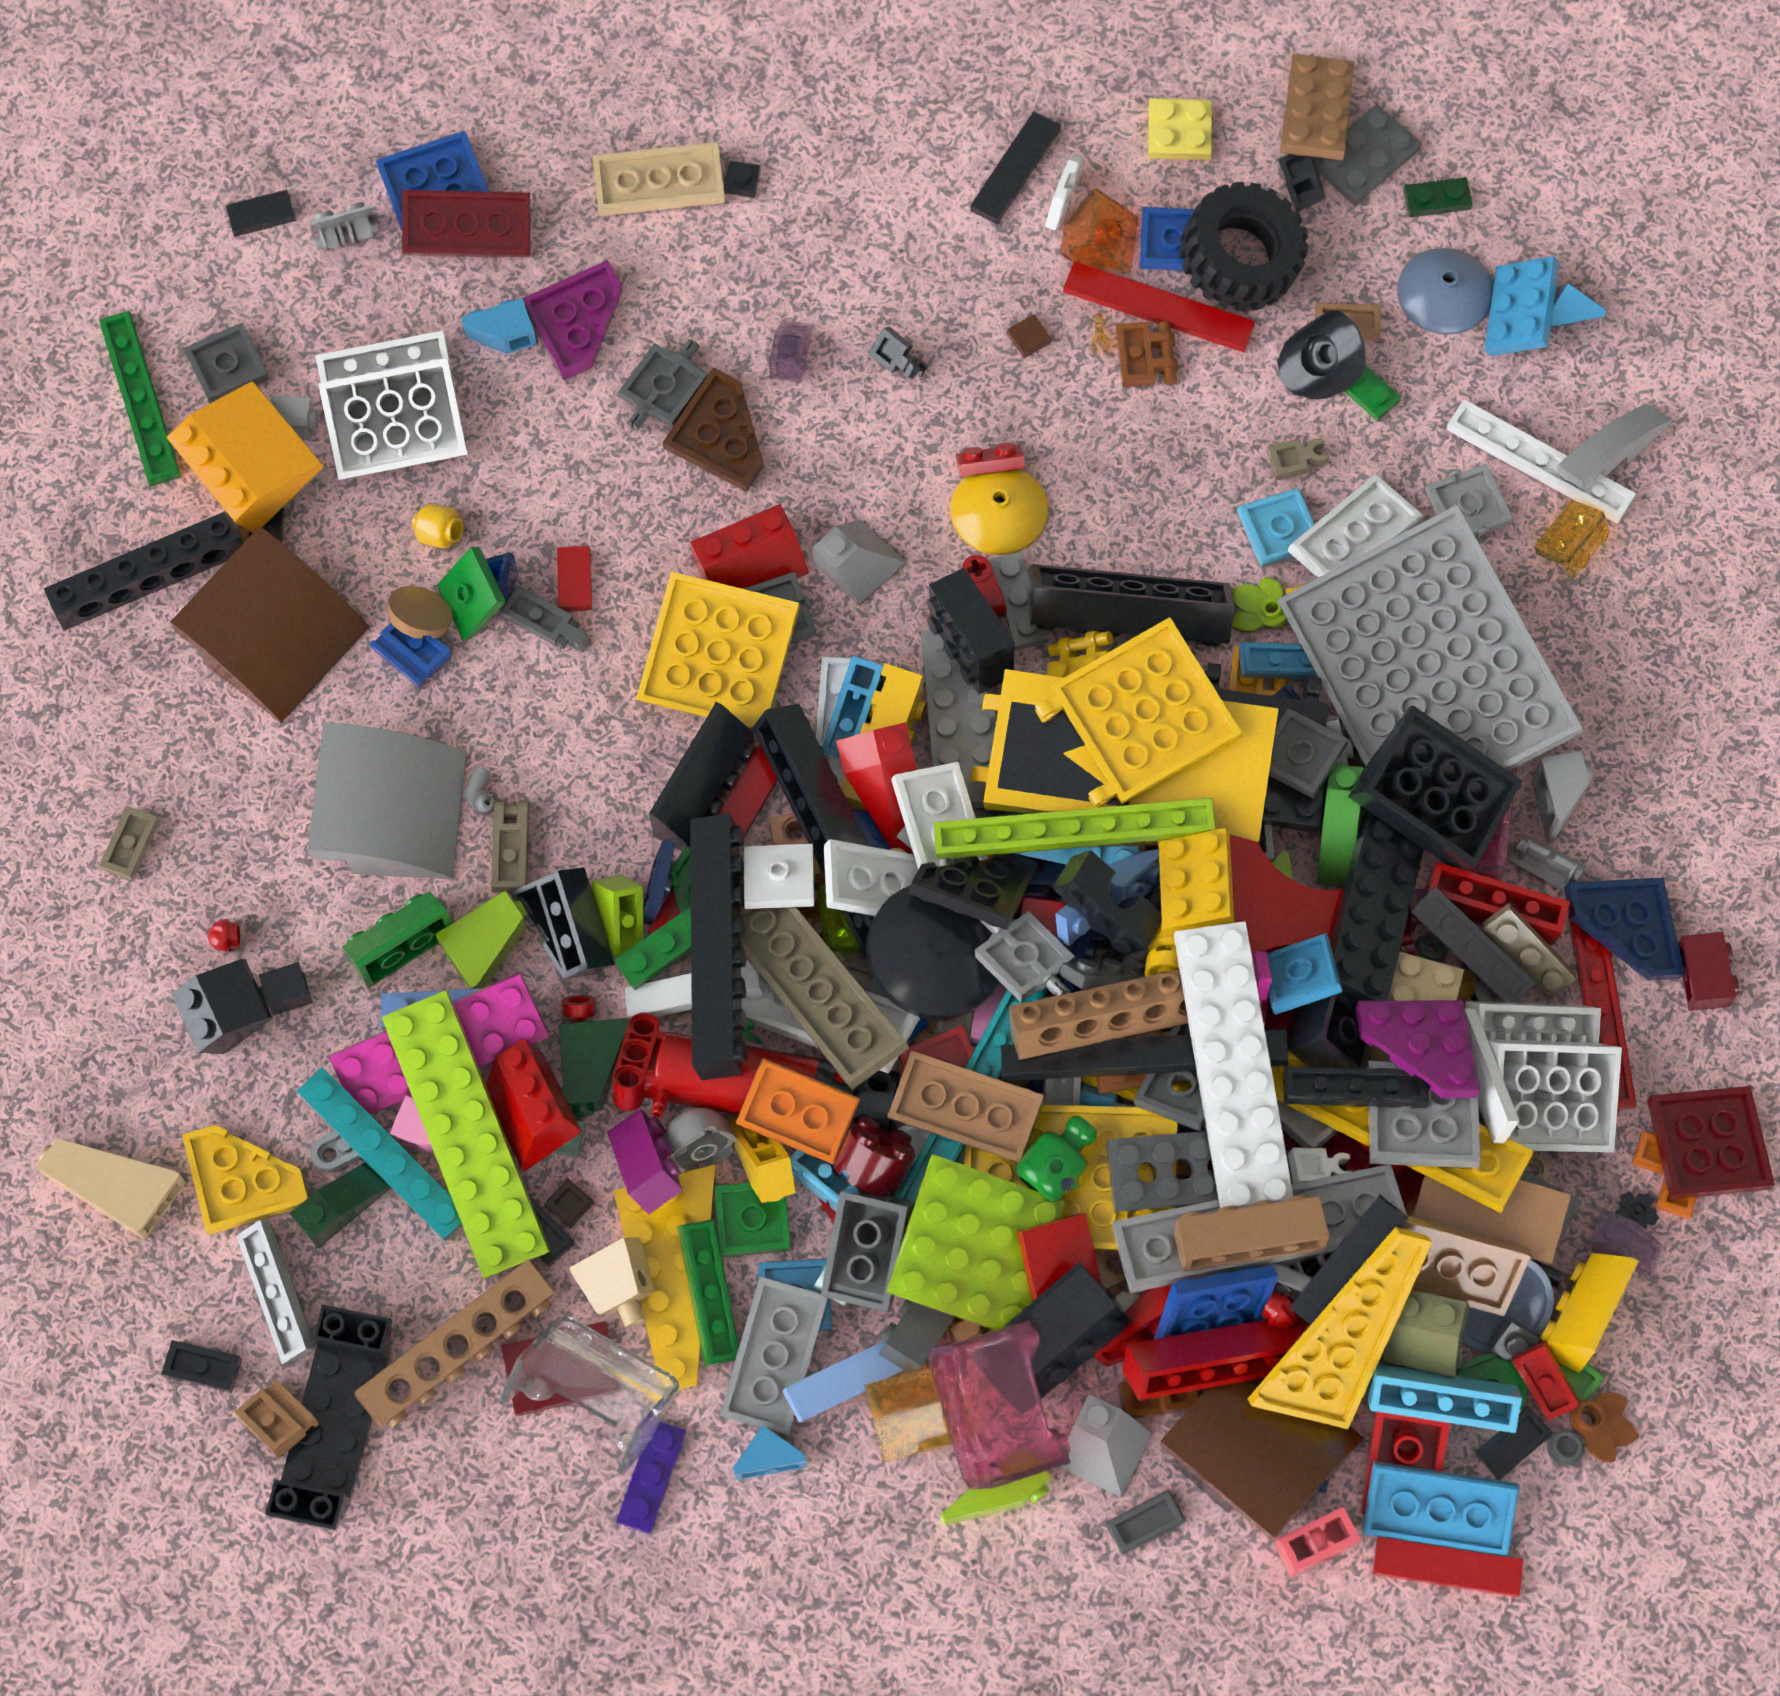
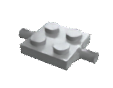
[975,911,1075,1003]

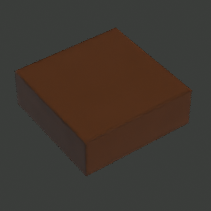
[1007,314,1051,358]

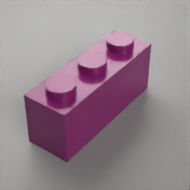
[607,1108,683,1215]

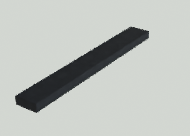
[1001,1029,1289,1081]

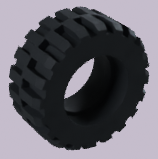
[1179,182,1309,311]

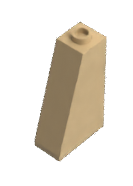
[36,1138,186,1240]

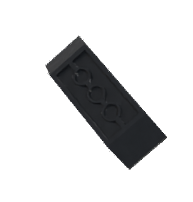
[265,1304,392,1531]

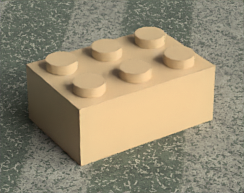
[1368,952,1464,1062]

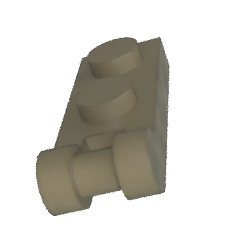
[491,801,530,892]

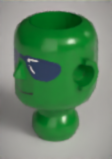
[1016,1115,1097,1202]

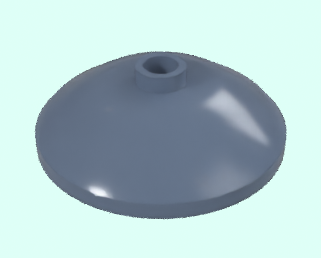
[1397,248,1493,335]
[1463,1259,1554,1354]

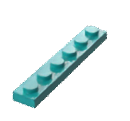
[297,1067,462,1241]

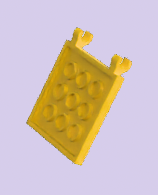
[1035,617,1242,808]

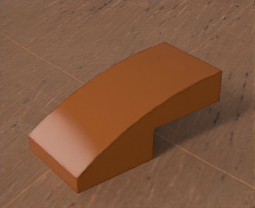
[1118,1381,1198,1419]

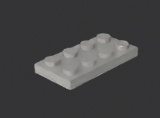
[720,1277,828,1436]

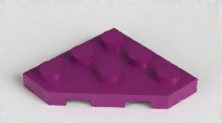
[522,260,623,381]
[1356,1000,1480,1098]

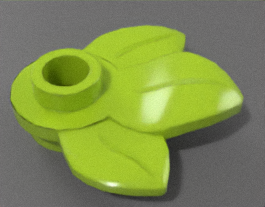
[1231,577,1288,633]

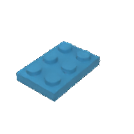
[1484,256,1560,356]

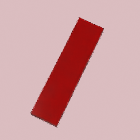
[1372,1537,1524,1598]

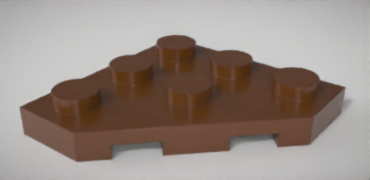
[663,367,764,492]

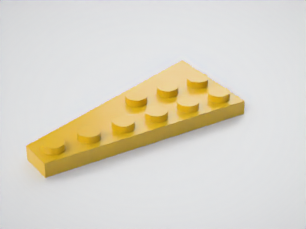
[1248,1227,1432,1429]

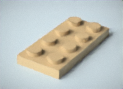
[592,142,725,217]

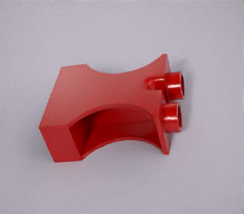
[1229,834,1358,1003]

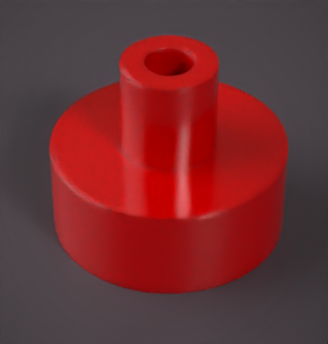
[562,995,597,1023]

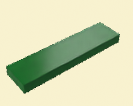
[677,1220,739,1367]

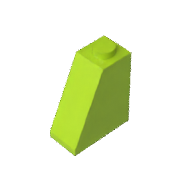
[435,891,527,989]

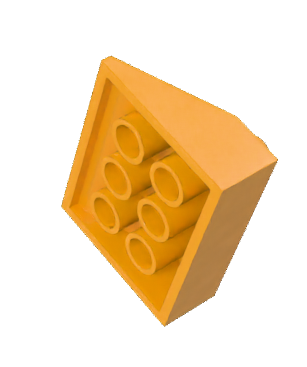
[166,381,324,533]

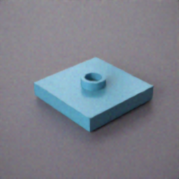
[1237,488,1314,568]

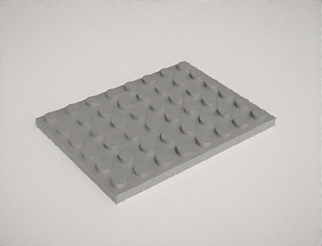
[1277,505,1584,771]

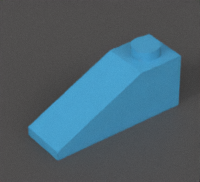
[822,655,884,758]

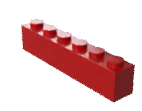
[1122,1316,1310,1400]

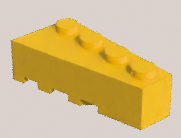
[841,663,927,812]

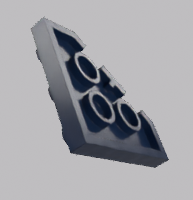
[1564,878,1685,981]

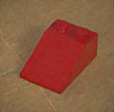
[1361,1411,1450,1514]

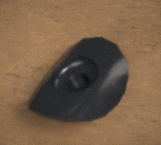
[1277,310,1366,399]

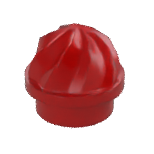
[207,919,240,953]
[1262,1291,1299,1328]

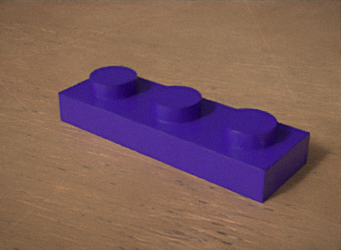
[616,1419,687,1535]

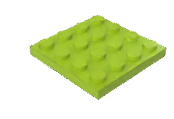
[886,1155,1065,1331]

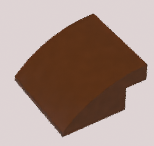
[170,526,369,723]
[1160,1378,1364,1542]

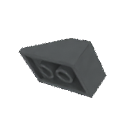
[820,1187,915,1312]

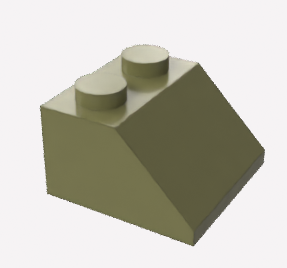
[1383,1290,1470,1378]

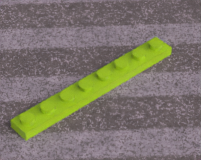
[934,798,1215,859]

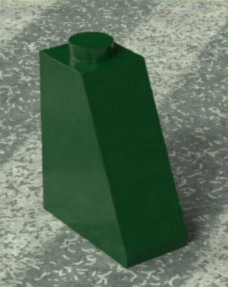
[559,1018,629,1117]

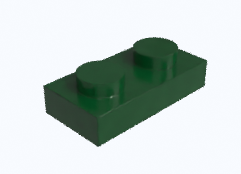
[1403,177,1473,218]

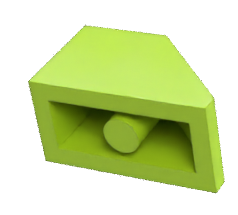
[592,875,644,957]

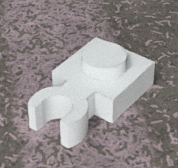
[1288,1148,1352,1184]

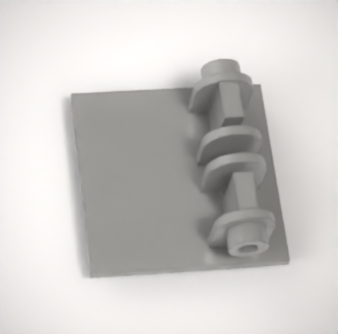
[309,202,379,251]

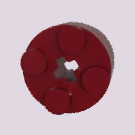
[834,1116,916,1196]

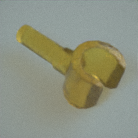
[1090,313,1110,354]

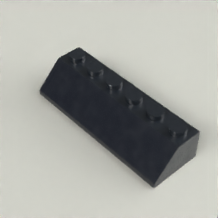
[1029,564,1235,646]

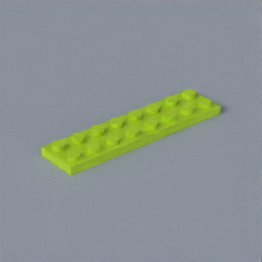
[381,990,551,1279]

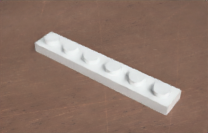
[1446,399,1636,524]

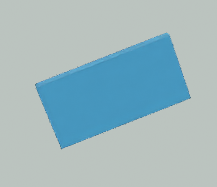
[1362,1461,1519,1557]

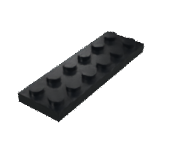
[1331,811,1424,1001]

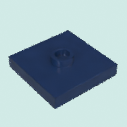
[643,839,676,925]

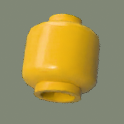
[412,503,464,549]

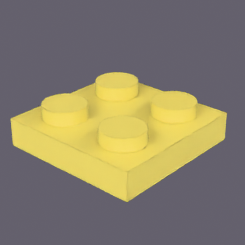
[1148,98,1212,160]

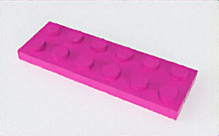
[329,972,550,1114]

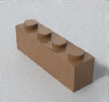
[1174,1195,1329,1272]

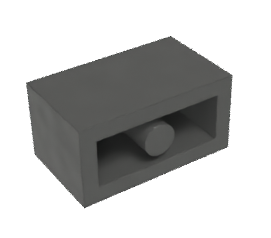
[879,1300,955,1378]

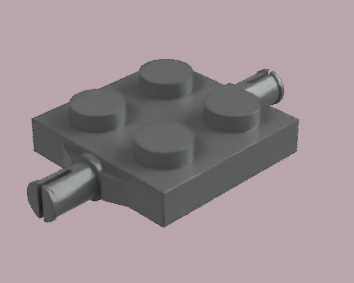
[618,339,708,431]

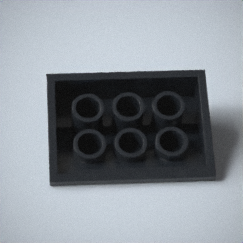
[1348,705,1522,870]

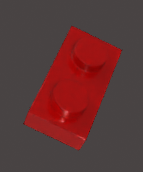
[955,443,1025,477]
[1512,1341,1580,1421]

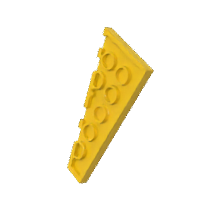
[613,1164,716,1394]

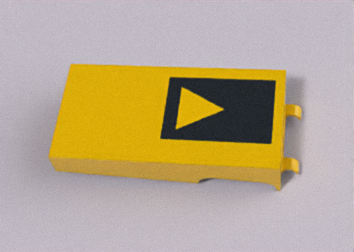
[970,669,1278,843]

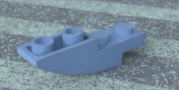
[1056,849,1160,946]

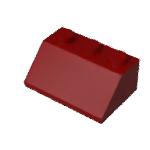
[690,503,809,589]
[486,1038,582,1171]

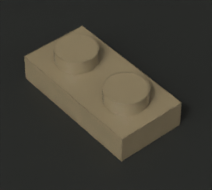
[99,806,160,881]

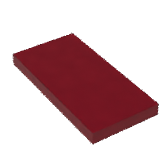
[402,190,530,257]

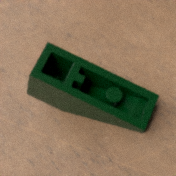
[290,1162,391,1249]

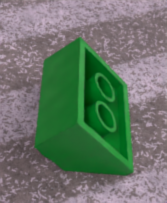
[342,891,452,989]

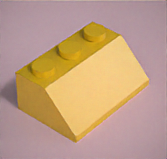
[1540,1253,1639,1373]

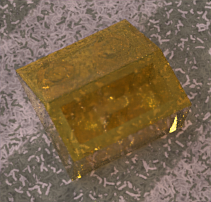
[865,1367,953,1463]

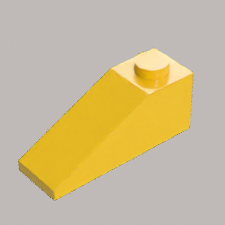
[726,1115,796,1203]

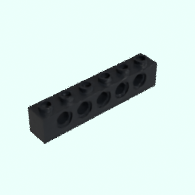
[43,511,243,631]

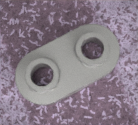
[310,1131,362,1173]

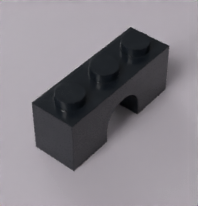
[1052,850,1162,955]

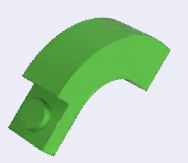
[1317,764,1364,888]

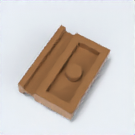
[234,1378,319,1459]

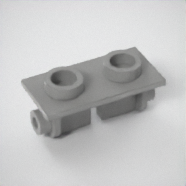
[1509,834,1586,892]

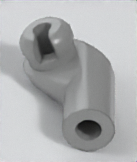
[464,767,494,815]

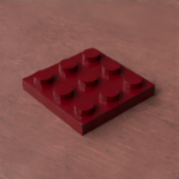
[1647,1086,1775,1200]

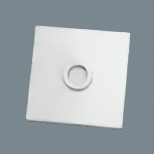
[744,844,814,909]

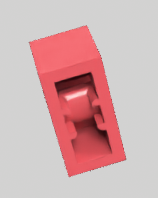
[1275,1506,1361,1578]

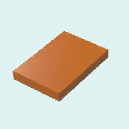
[736,1058,861,1165]

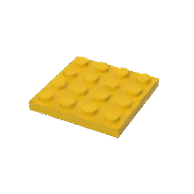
[636,571,800,730]

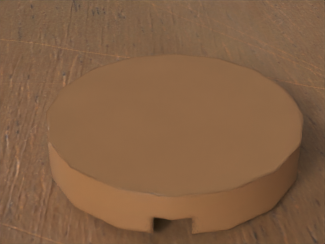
[386,586,453,639]

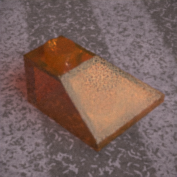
[1060,188,1139,273]

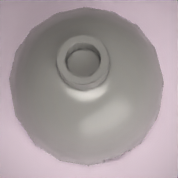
[665,1107,737,1173]

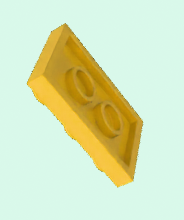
[1158,828,1235,937]

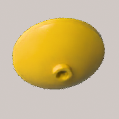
[950,469,1048,555]

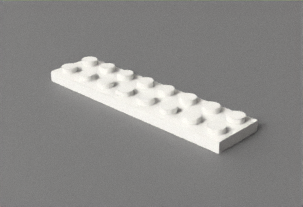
[1173,921,1293,1208]

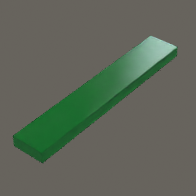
[99,311,181,487]

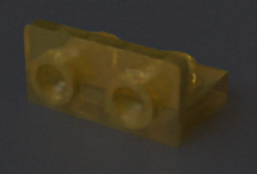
[1534,500,1610,578]

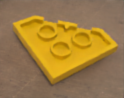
[182,1125,309,1236]

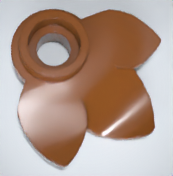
[1570,1392,1639,1463]

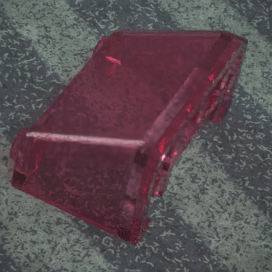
[928,1320,1071,1490]

